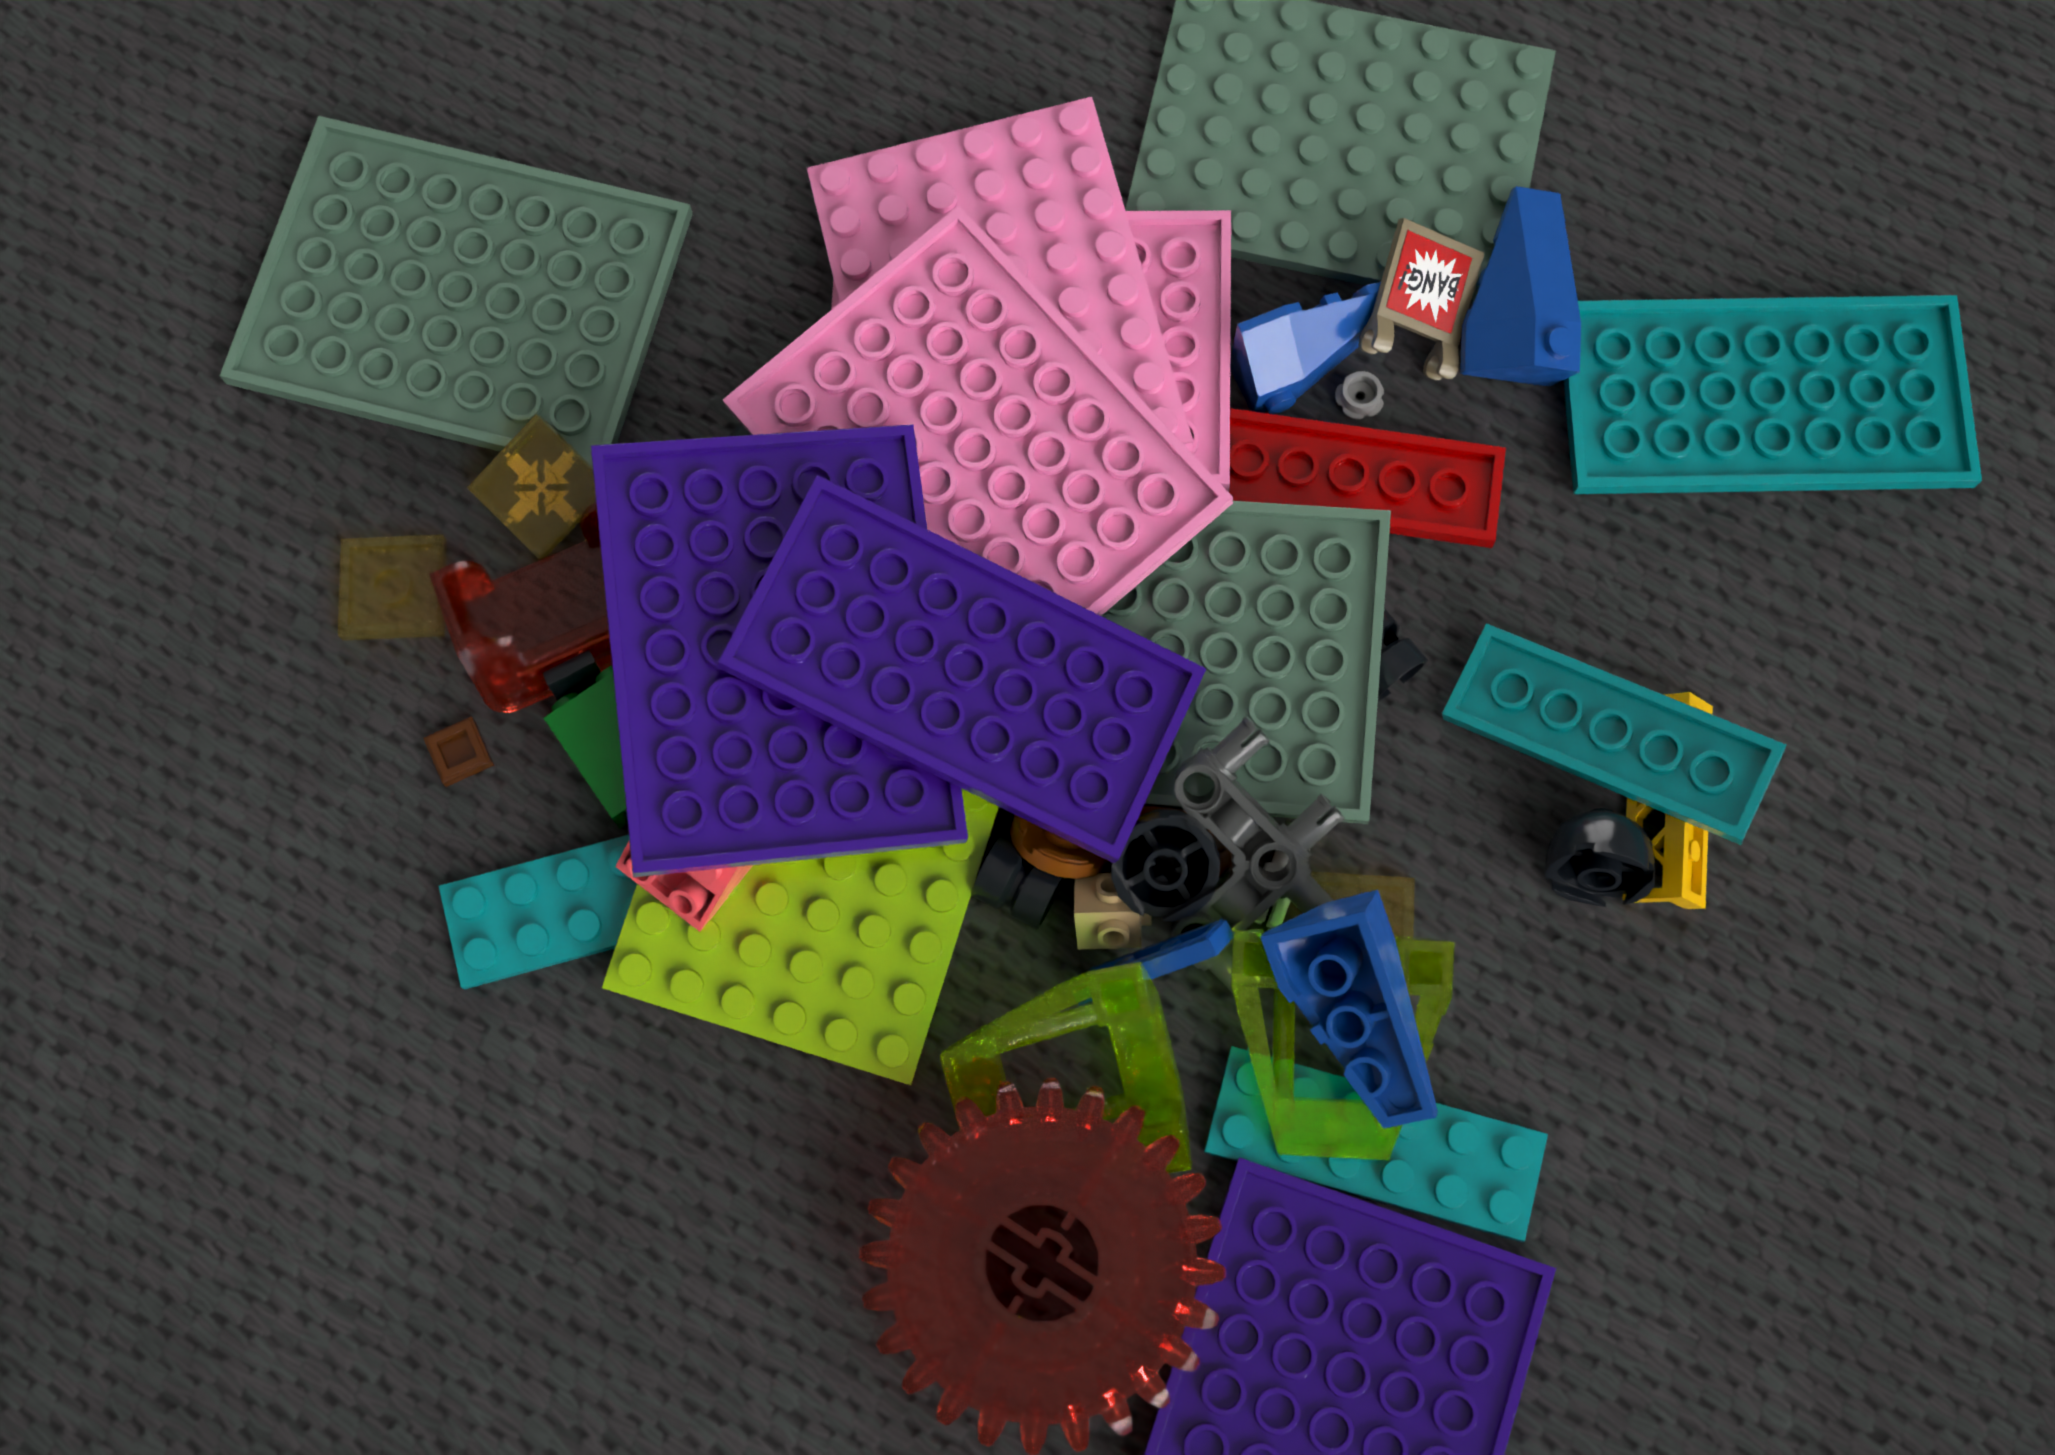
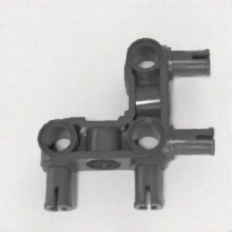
[1171,716,1345,1002]

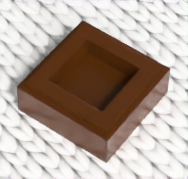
[423,716,494,787]

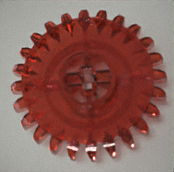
[859,1078,1226,1455]

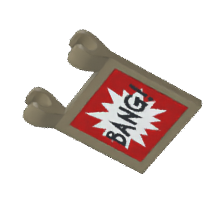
[1358,218,1484,380]

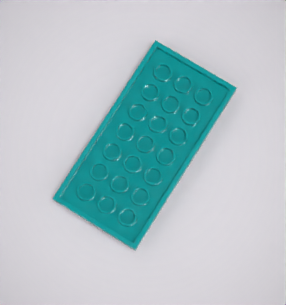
[1563,295,1982,494]

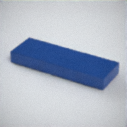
[1071,919,1234,1006]

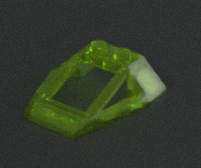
[1230,929,1455,1160]
[940,962,1192,1179]

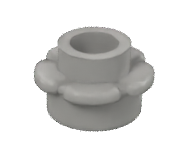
[1335,371,1384,420]

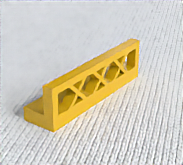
[1622,692,1713,909]

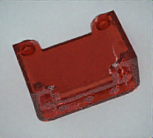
[429,502,612,713]

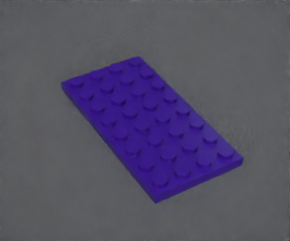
[717,475,1206,864]

